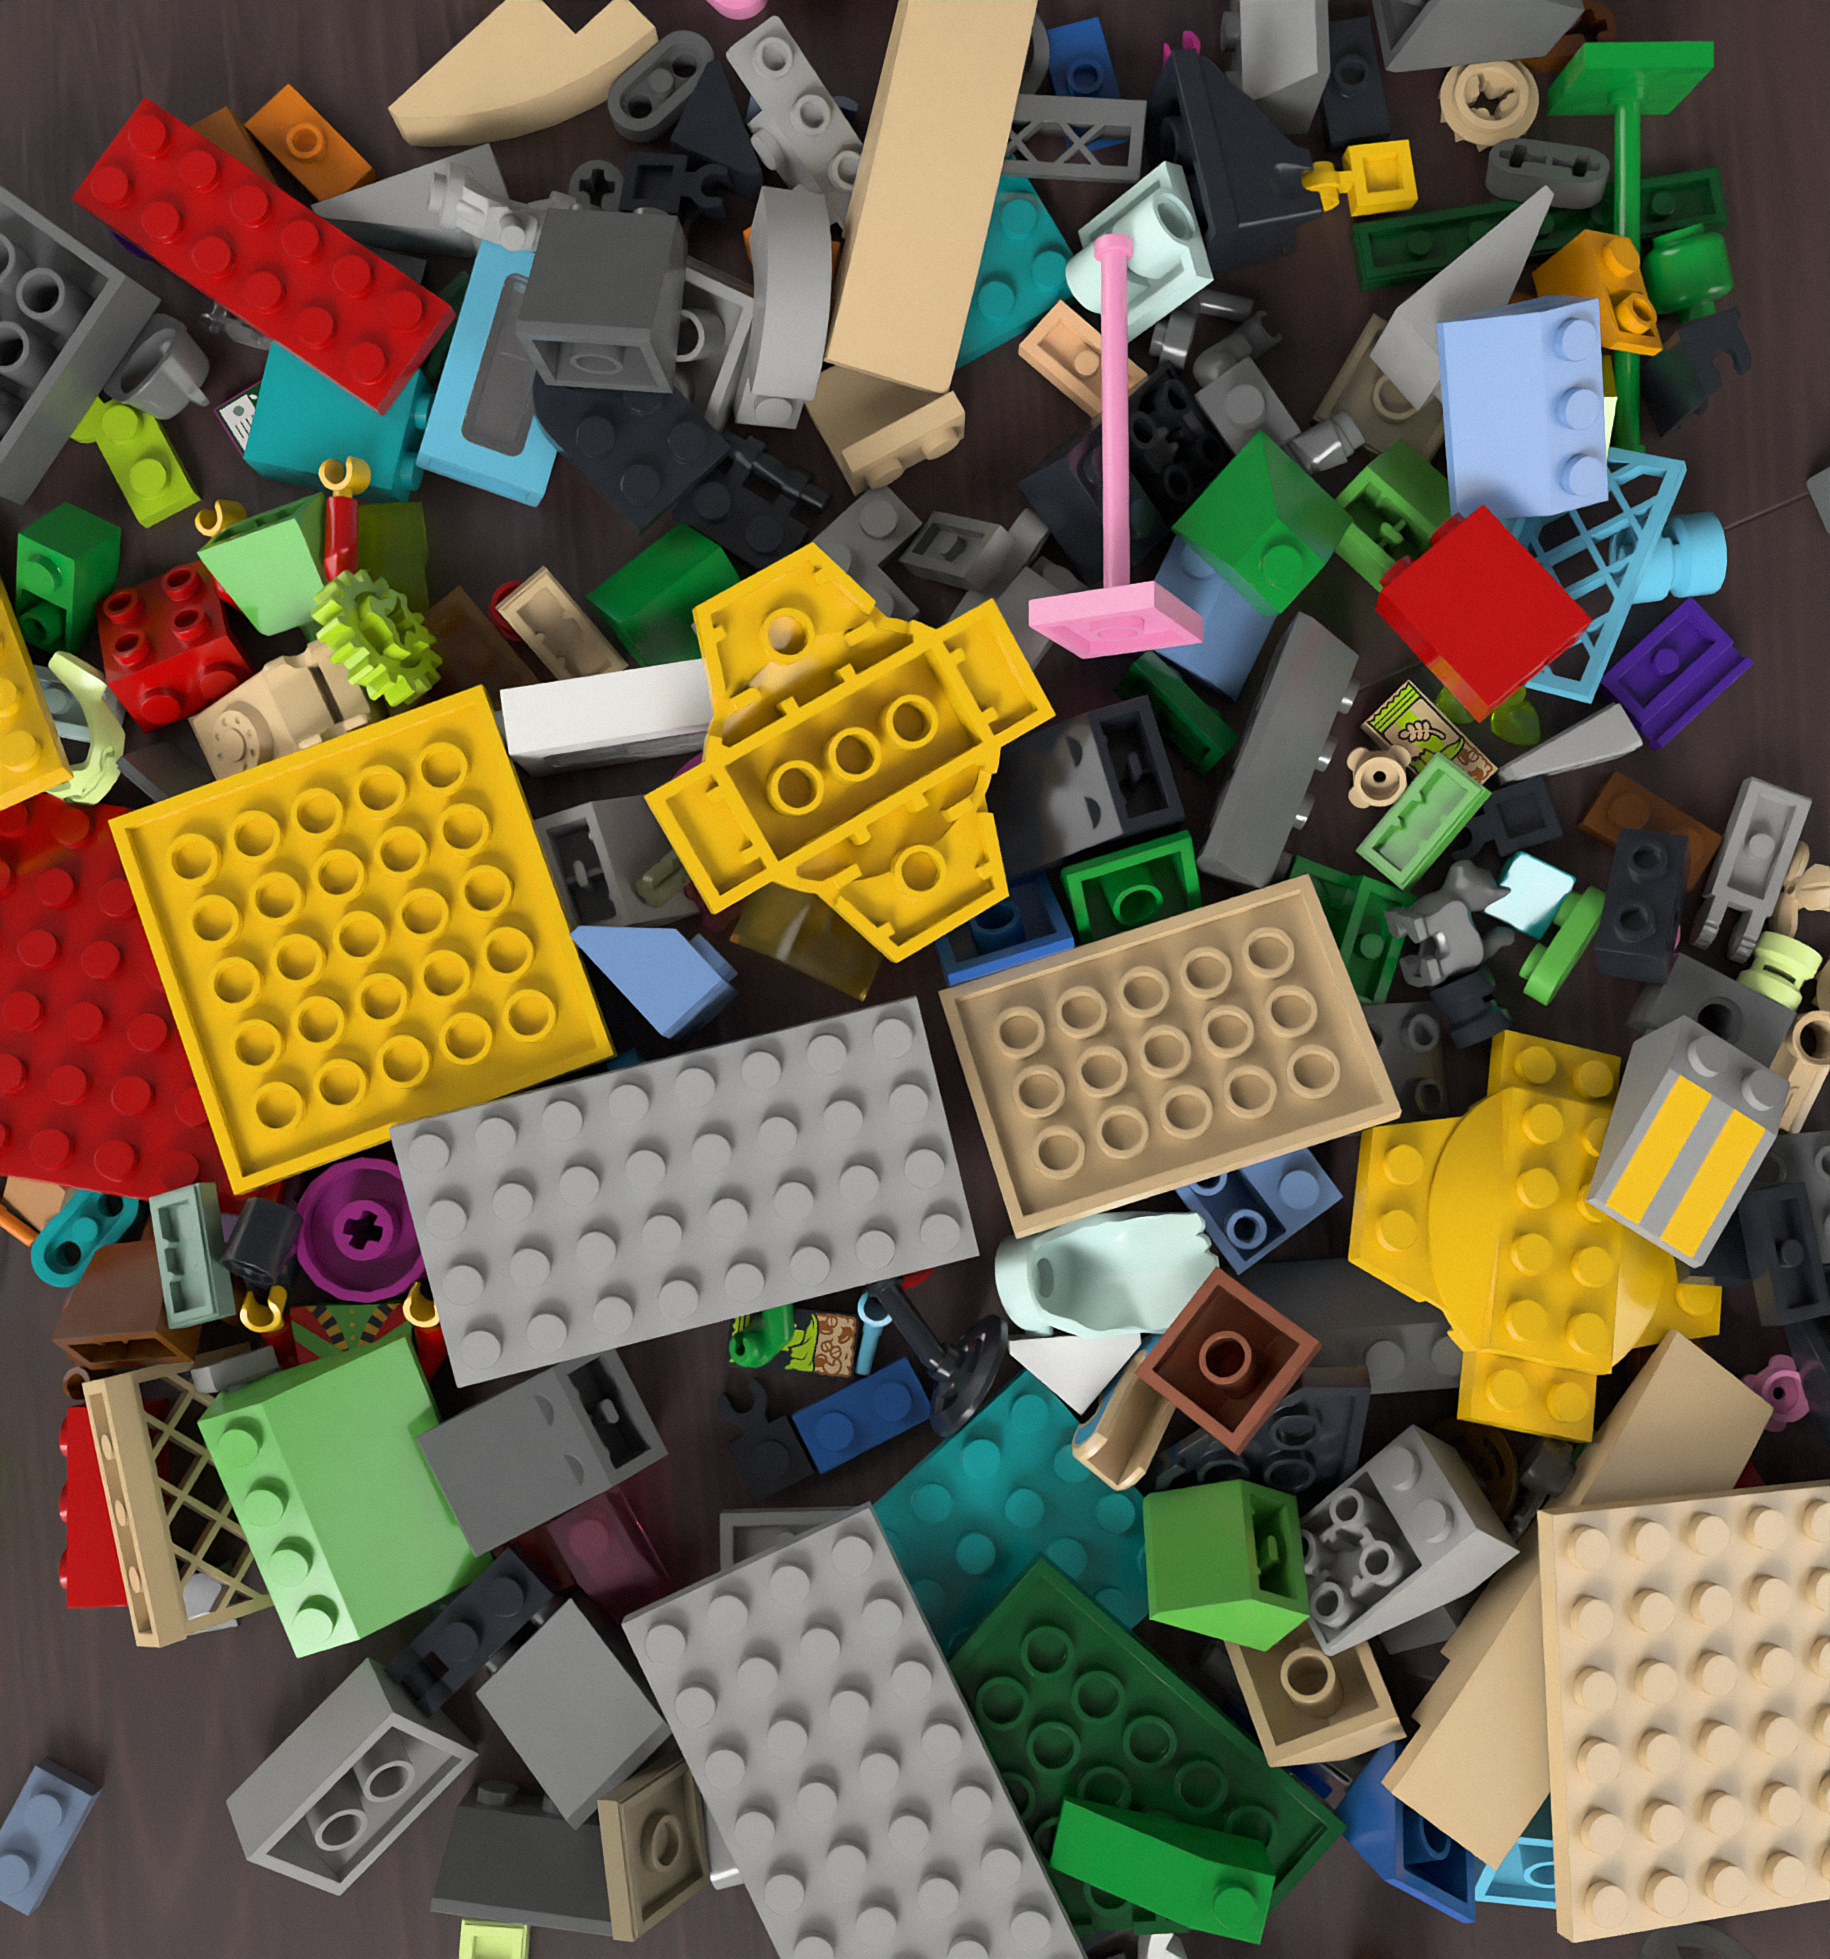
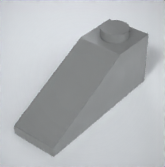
[311,143,511,258]

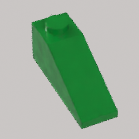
[1049,1795,1276,1945]

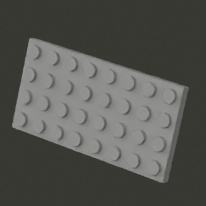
[388,995,980,1388]
[621,1501,1088,1959]

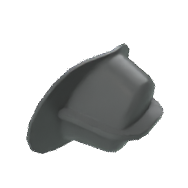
[102,313,211,420]

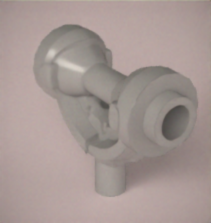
[426,162,576,252]

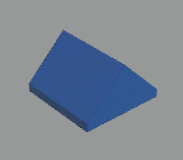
[933,871,1075,988]
[1335,1740,1476,1924]

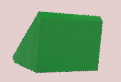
[585,523,741,668]
[1057,830,1203,947]

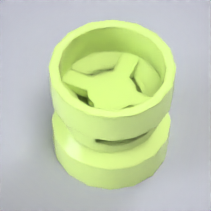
[1736,931,1822,1012]

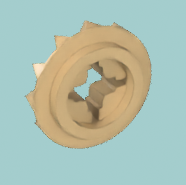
[1437,59,1539,152]

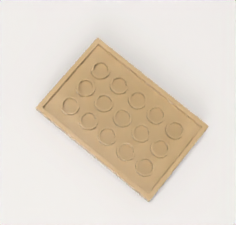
[938,873,1402,1239]

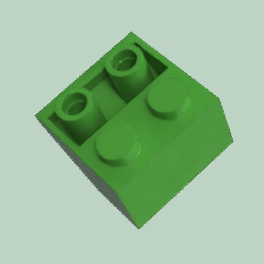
[1334,438,1451,593]
[1142,1479,1310,1652]

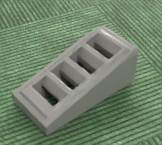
[1492,702,1643,787]

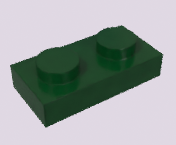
[1114,650,1240,778]

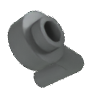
[1149,287,1254,377]

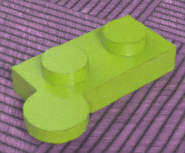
[70,396,202,528]

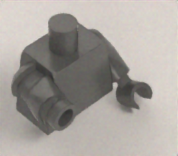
[1193,310,1365,476]

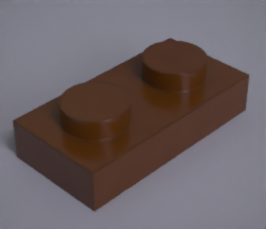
[1575,770,1724,892]

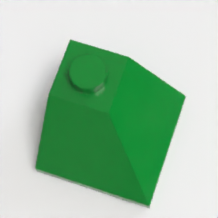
[1170,429,1353,616]

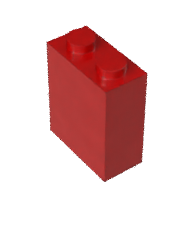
[1375,504,1593,723]

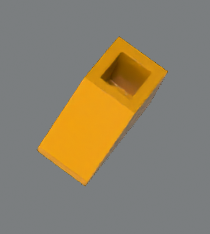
[1532,229,1663,356]

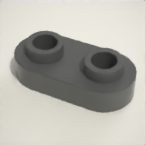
[607,30,715,142]

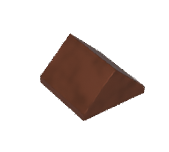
[1134,1266,1323,1456]

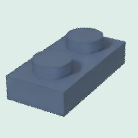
[0,1758,102,1916]

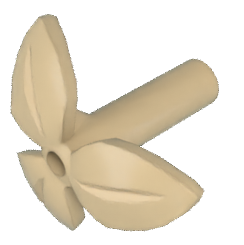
[1768,841,1830,938]

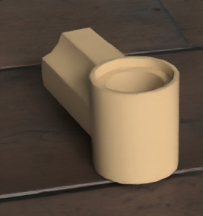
[1769,1010,1830,1135]

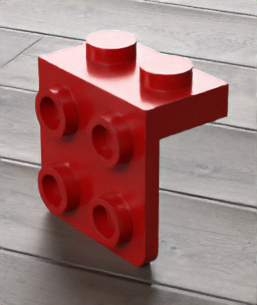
[95,559,259,734]

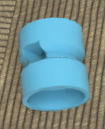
[1608,511,1727,604]

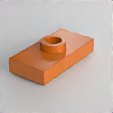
[244,83,378,202]

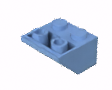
[1174,1147,1343,1275]

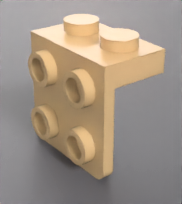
[804,365,965,496]

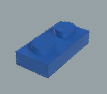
[792,1355,930,1474]

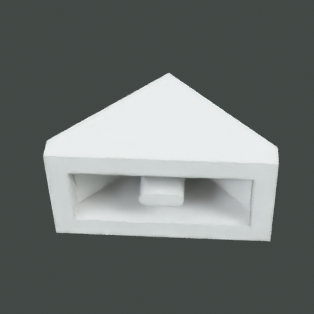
[1007,1331,1141,1415]

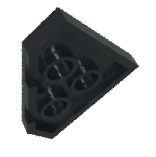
[1152,1366,1372,1518]

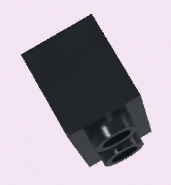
[1594,828,1691,985]

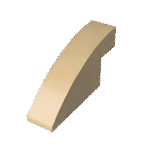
[388,0,659,147]

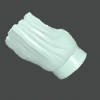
[995,1211,1220,1340]

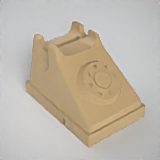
[188,639,391,781]

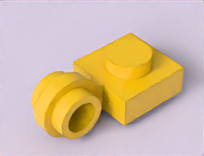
[1301,139,1418,217]

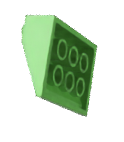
[197,1332,497,1658]

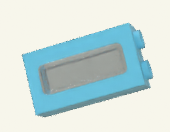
[415,239,576,508]

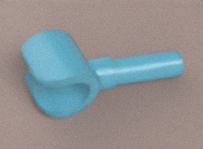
[854,1284,892,1376]

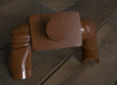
[51,1216,268,1400]

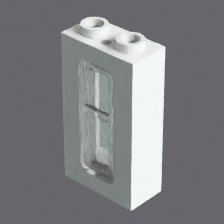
[495,658,714,777]

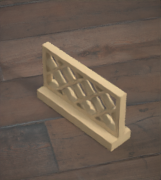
[82,1342,274,1648]

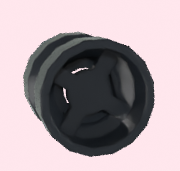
[1429,966,1516,1050]

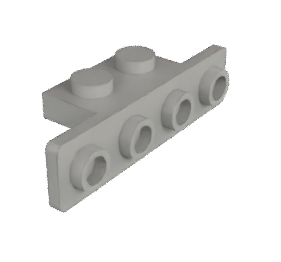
[726,16,864,230]

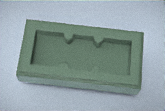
[149,1182,236,1329]

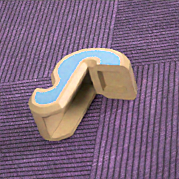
[1072,1333,1176,1491]

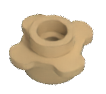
[1347,744,1411,808]

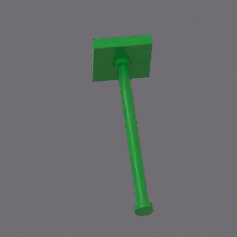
[1547,41,1714,454]

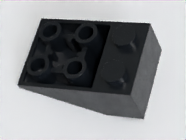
[1017,360,1233,586]
[985,695,1185,882]

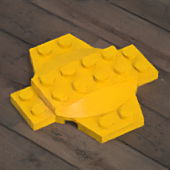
[643,542,1056,963]
[1348,1030,1722,1443]

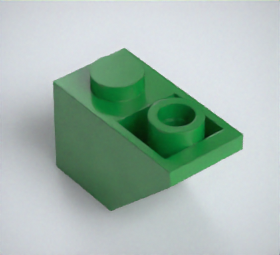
[15,501,121,657]

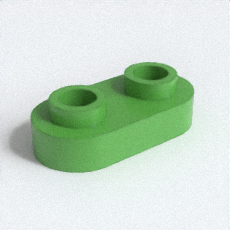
[1519,885,1606,1006]

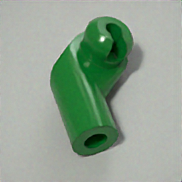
[729,1303,795,1368]

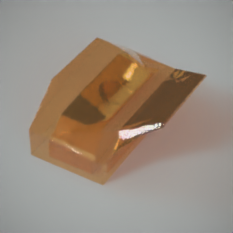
[420,585,541,711]

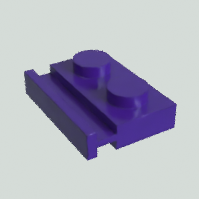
[1596,596,1754,751]

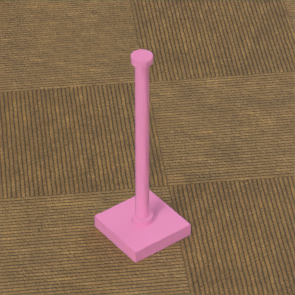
[1029,234,1203,659]

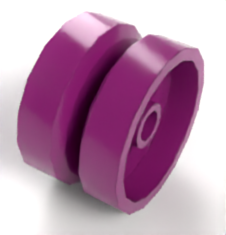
[295,1157,429,1303]

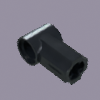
[219,1197,304,1299]

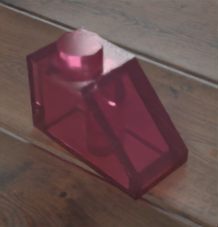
[546,1484,677,1628]

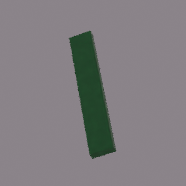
[1349,166,1729,292]

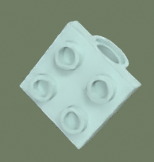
[1065,161,1214,343]

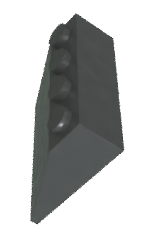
[0,185,162,506]

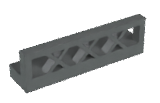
[1000,94,1148,184]

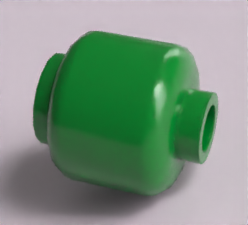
[1640,223,1733,324]

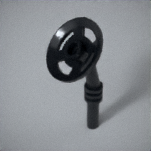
[867,1275,1008,1437]

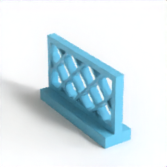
[1498,447,1687,704]

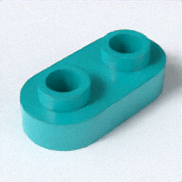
[31,1189,147,1288]

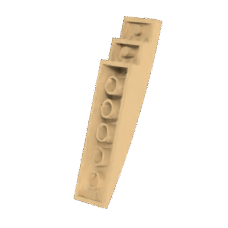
[823,0,1038,397]
[1381,1329,1775,1871]

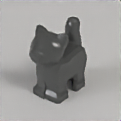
[1384,859,1515,987]

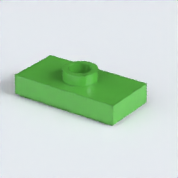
[1356,751,1492,892]

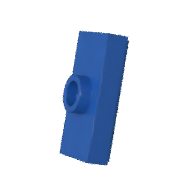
[1046,17,1129,154]

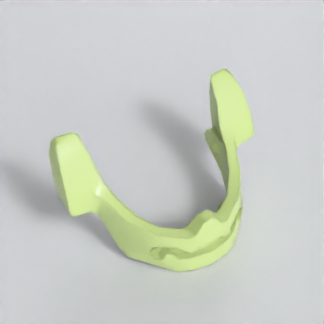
[45,651,125,806]

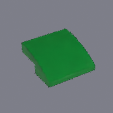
[1282,855,1418,1006]

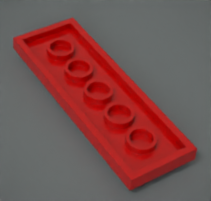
[71,97,457,417]

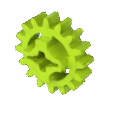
[311,569,442,707]

